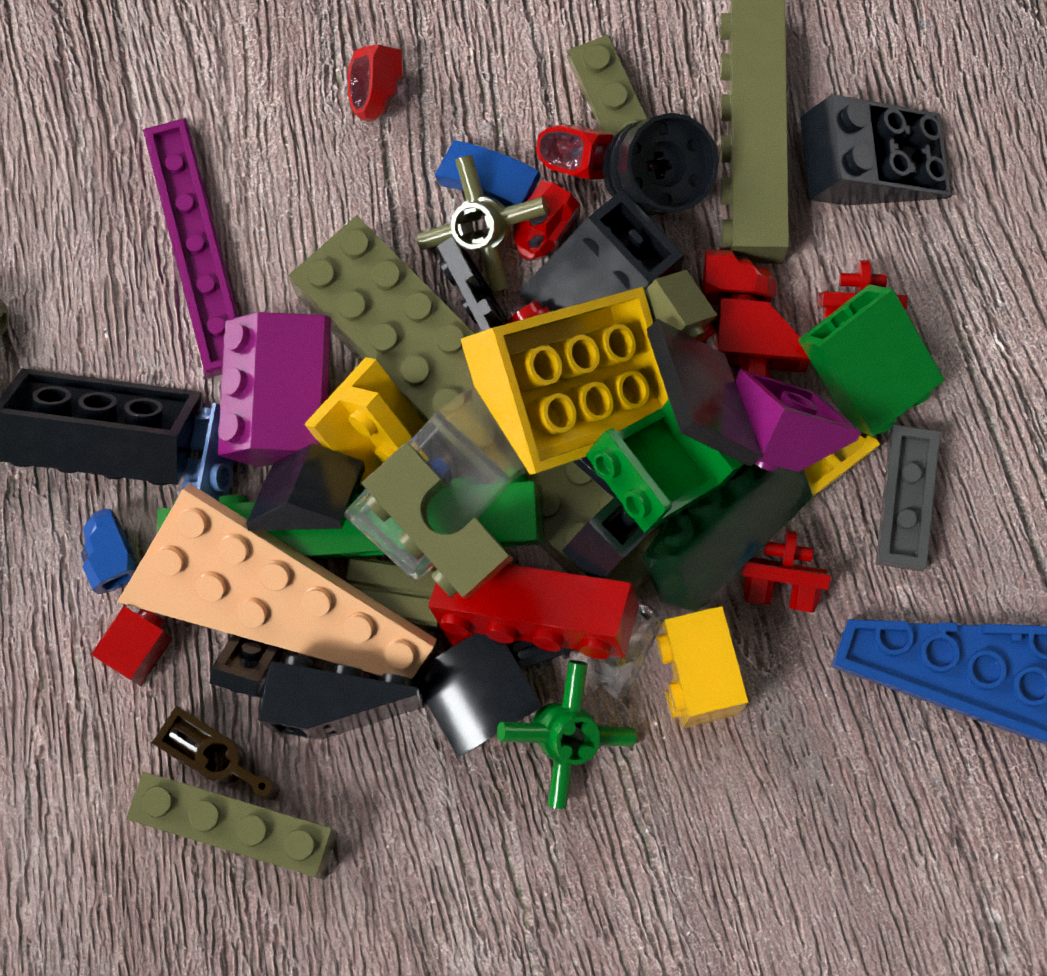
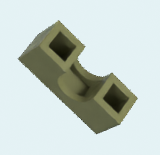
[361,442,514,599]

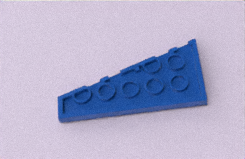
[831,619,1047,745]

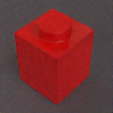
[90,606,173,687]

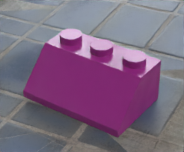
[218,312,331,467]

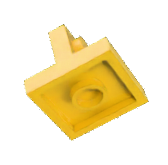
[304,357,430,486]

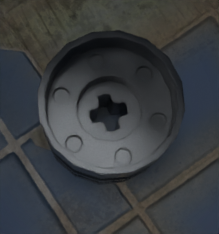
[602,113,719,216]

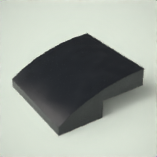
[412,633,543,758]

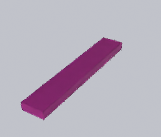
[143,118,239,378]

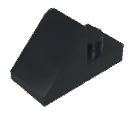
[209,635,284,698]

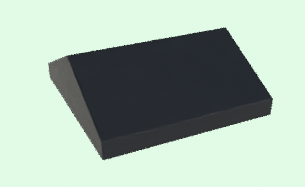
[246,443,366,531]

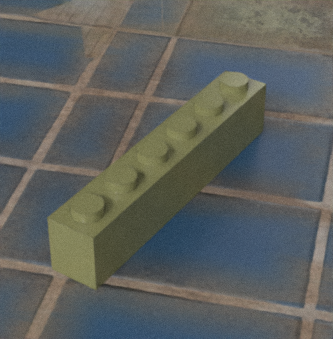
[719,0,789,264]

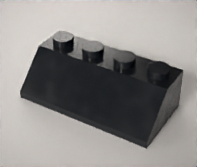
[0,368,202,486]

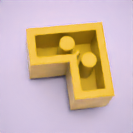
[656,606,749,729]

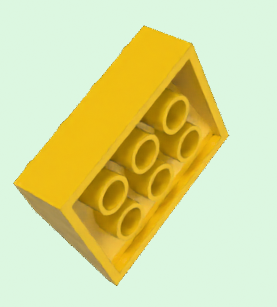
[460,287,669,475]

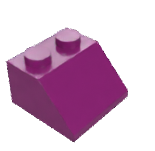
[735,369,861,472]

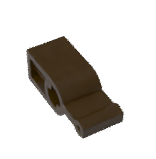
[152,706,280,801]

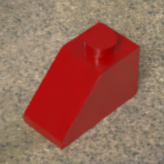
[715,294,810,373]

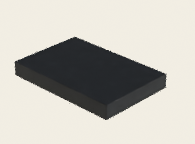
[646,319,763,466]

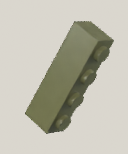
[126,771,338,880]

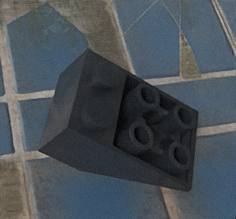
[800,94,951,206]
[518,189,684,312]
[258,656,424,740]

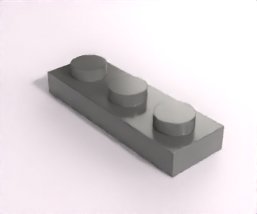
[875,425,940,572]

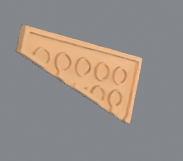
[117,483,437,679]

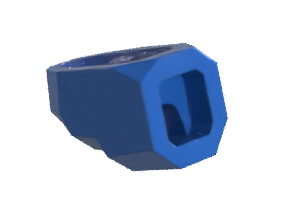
[81,509,139,594]

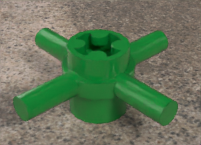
[497,660,637,809]

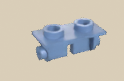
[181,403,234,501]

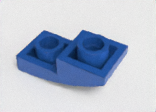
[435,140,541,207]

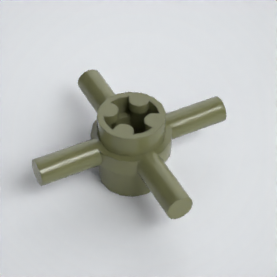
[417,154,549,292]

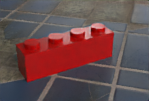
[428,564,640,660]

